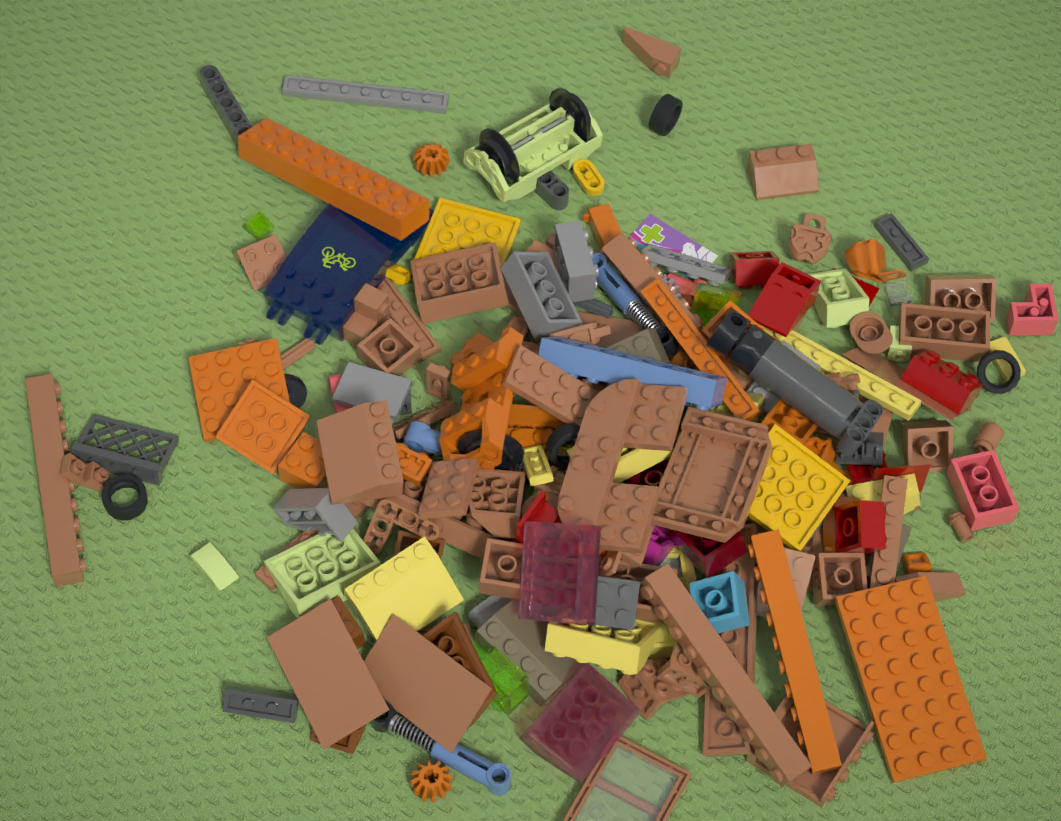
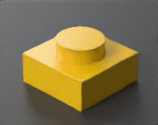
[385,264,413,285]

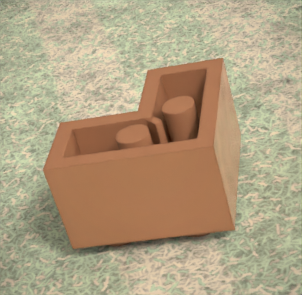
[343,283,391,346]

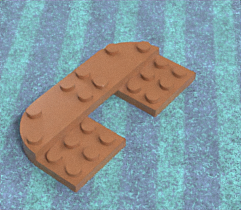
[558,379,688,554]

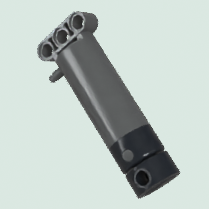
[706,308,883,456]

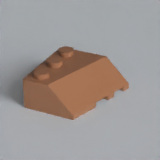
[468,468,526,538]

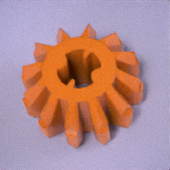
[414,142,450,178]
[410,759,452,803]

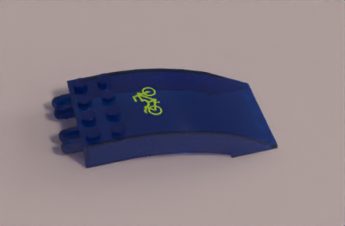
[263,204,434,345]

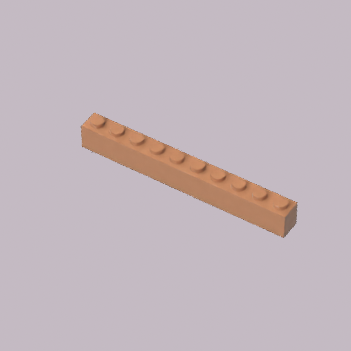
[25,374,87,587]
[640,564,812,788]

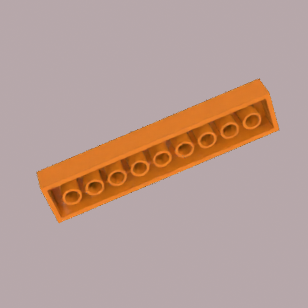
[238,118,429,240]

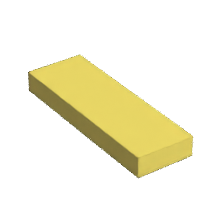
[522,445,554,486]

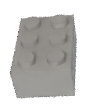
[553,220,599,302]

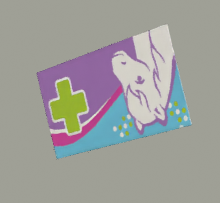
[629,214,718,281]

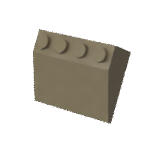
[473,599,586,707]

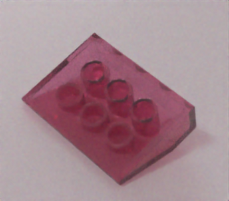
[519,521,601,624]
[519,663,642,783]

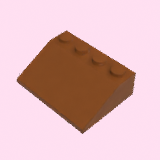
[423,612,498,729]

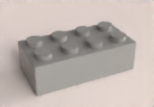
[501,252,583,339]

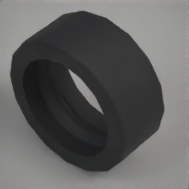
[649,94,683,136]
[977,350,1021,394]
[546,424,580,470]
[102,474,148,521]

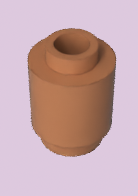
[973,422,1004,453]

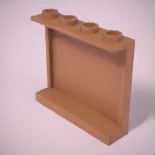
[746,696,875,808]

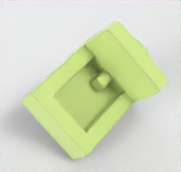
[887,325,912,362]

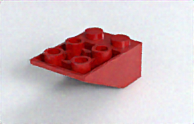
[748,262,821,337]

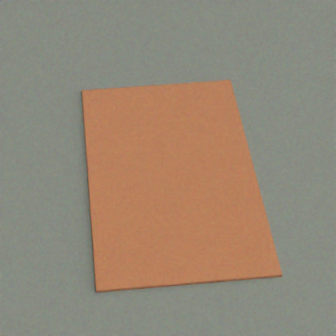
[842,347,970,421]
[267,598,389,750]
[364,614,492,753]

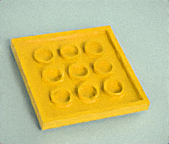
[414,198,521,267]
[748,424,851,551]

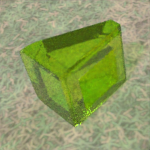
[242,210,274,240]

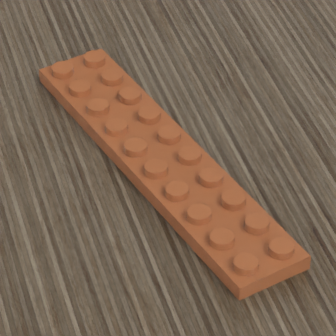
[703,523,759,757]

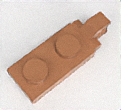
[548,322,611,345]

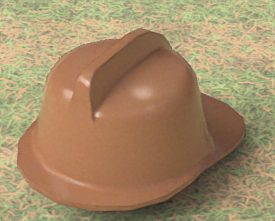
[850,311,893,354]

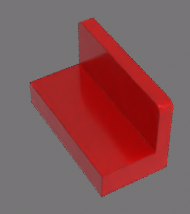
[516,491,560,550]

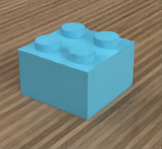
[689,571,750,634]

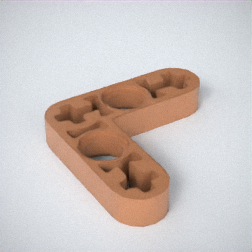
[363,496,443,555]

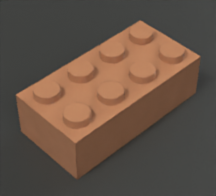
[897,303,990,362]

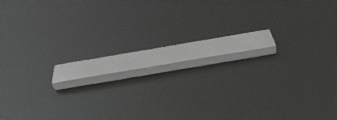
[282,75,449,114]

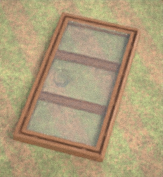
[563,732,692,821]

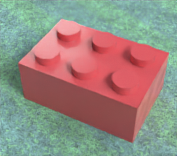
[946,450,1019,531]

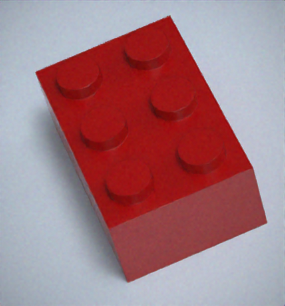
[901,350,983,415]

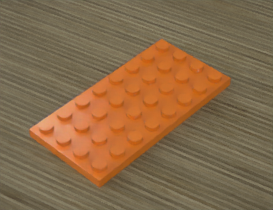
[834,575,987,784]

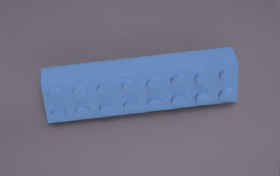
[538,336,727,410]

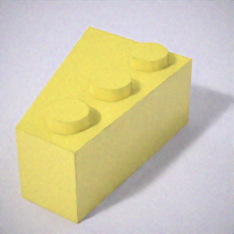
[846,473,920,515]

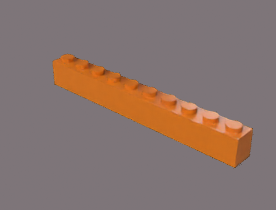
[747,529,842,775]

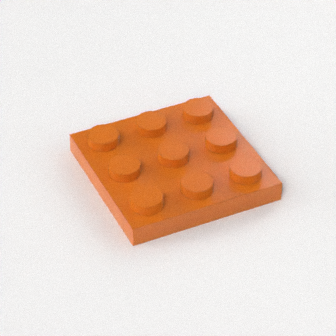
[215,380,311,475]

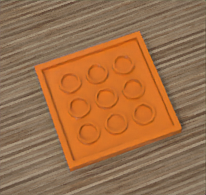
[188,338,290,443]

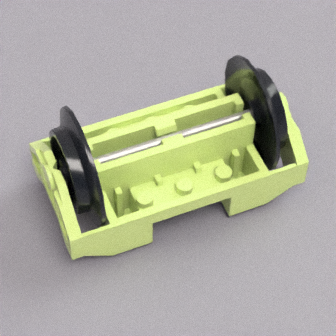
[463,88,603,203]

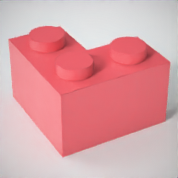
[1006,284,1058,335]

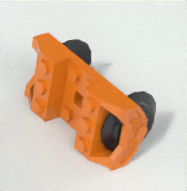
[439,327,524,470]

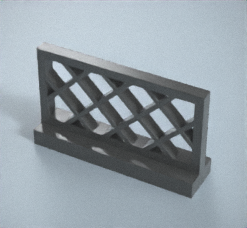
[71,414,179,486]

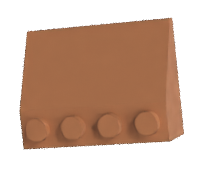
[410,242,509,324]
[316,400,404,505]

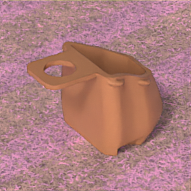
[788,214,832,264]

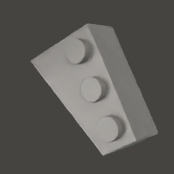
[273,488,358,542]

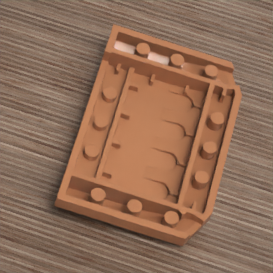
[651,407,772,543]

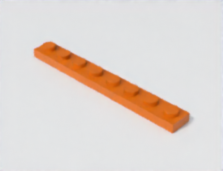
[640,278,761,421]

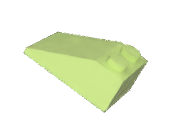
[808,268,869,328]

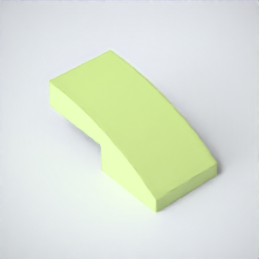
[190,542,239,592]

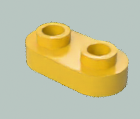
[573,159,605,196]

